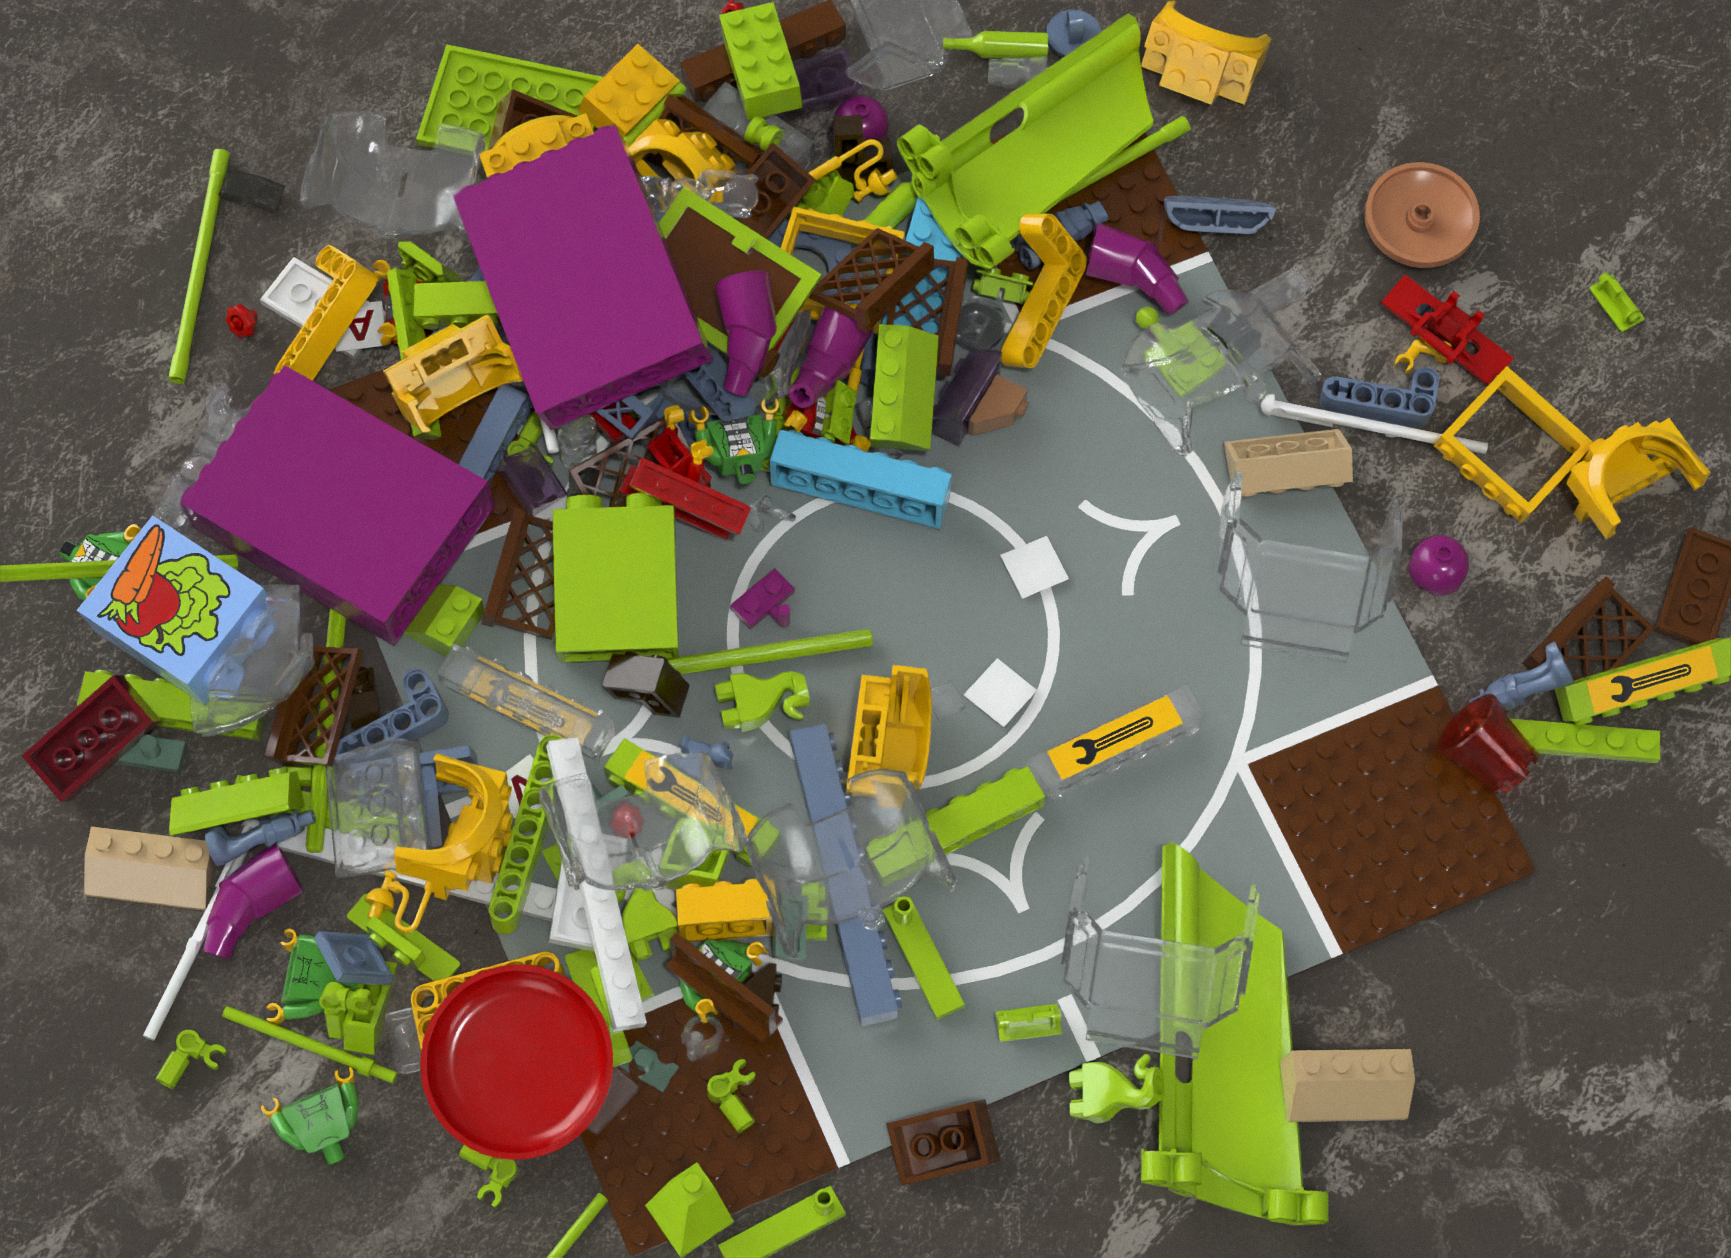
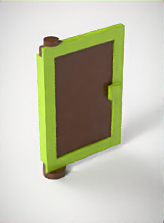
[659,186,823,378]

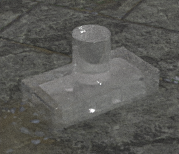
[385,1007,421,1076]

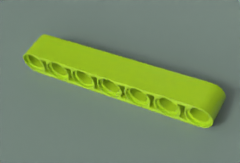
[489,734,562,935]

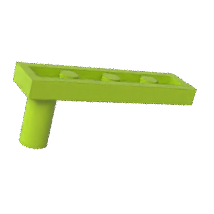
[882,896,965,1021]
[718,1185,846,1258]

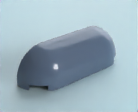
[1164,196,1276,234]

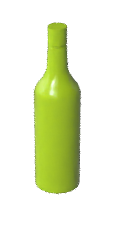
[943,31,1048,61]
[864,181,918,248]

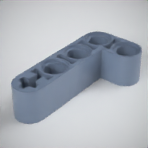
[676,343,755,422]
[1319,367,1439,428]
[459,384,536,484]
[336,668,449,771]

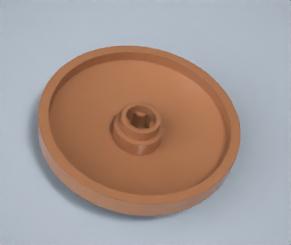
[1364,162,1480,268]

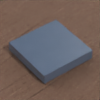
[421,766,442,847]
[314,931,394,985]

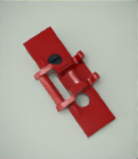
[1381,275,1514,386]

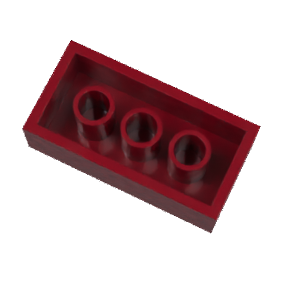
[21,675,161,802]

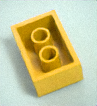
[578,44,680,138]
[676,879,773,942]

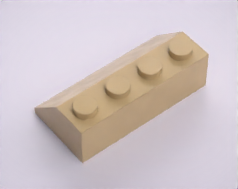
[1224,429,1353,497]
[84,827,216,911]
[1280,1049,1415,1122]

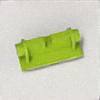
[973,268,1034,305]
[1589,272,1645,333]
[821,380,856,445]
[995,1003,1062,1042]

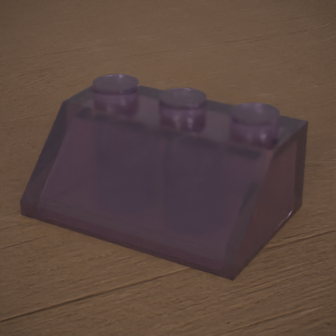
[779,48,863,115]
[932,350,1003,447]

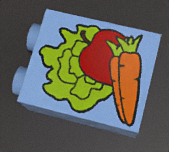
[77,515,280,706]

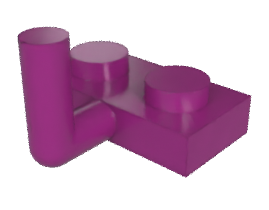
[730,568,795,630]

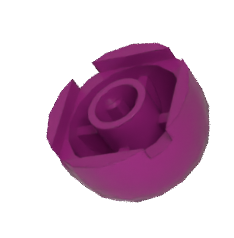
[833,95,889,139]
[1408,535,1469,596]

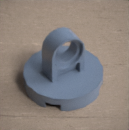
[1046,9,1101,58]

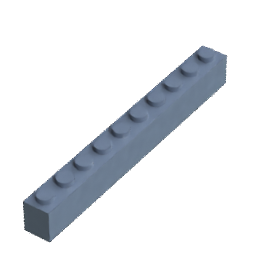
[790,723,902,1027]

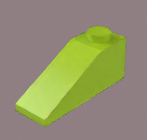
[343,961,397,1055]

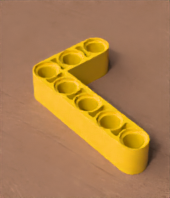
[1001,213,1087,368]
[274,245,378,381]
[411,952,565,1049]

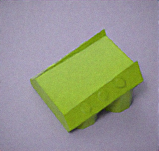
[786,170,855,217]
[398,241,461,283]

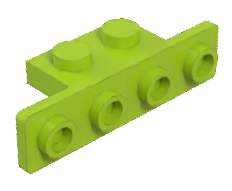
[347,894,461,981]
[565,949,632,1068]

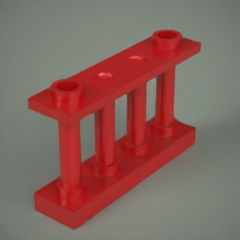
[619,458,751,541]

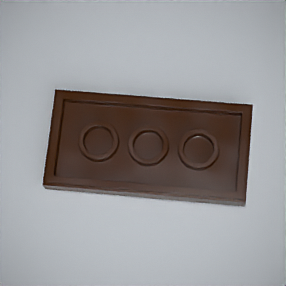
[1653,527,1731,646]

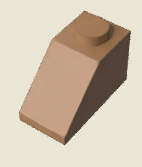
[968,375,1029,435]

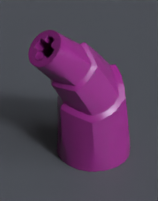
[1085,223,1189,316]
[715,271,777,396]
[789,306,873,408]
[203,842,304,960]

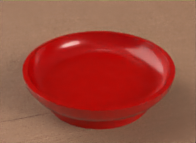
[420,964,613,1160]

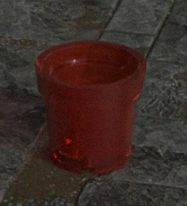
[1437,694,1539,794]

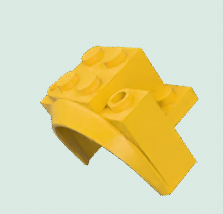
[1141,1,1272,105]
[479,113,594,178]
[629,119,739,217]
[383,315,523,432]
[1566,418,1711,539]
[846,665,932,808]
[394,753,513,900]

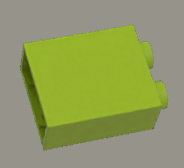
[552,493,680,663]

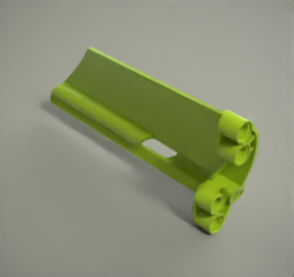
[897,13,1154,269]
[1141,842,1329,1226]

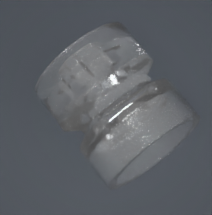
[558,415,597,468]

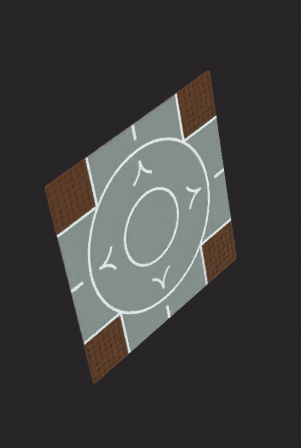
[329,133,1535,1256]

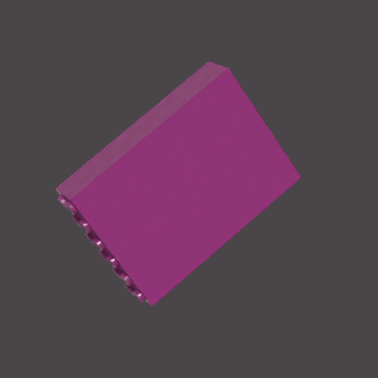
[452,125,714,430]
[180,365,496,646]

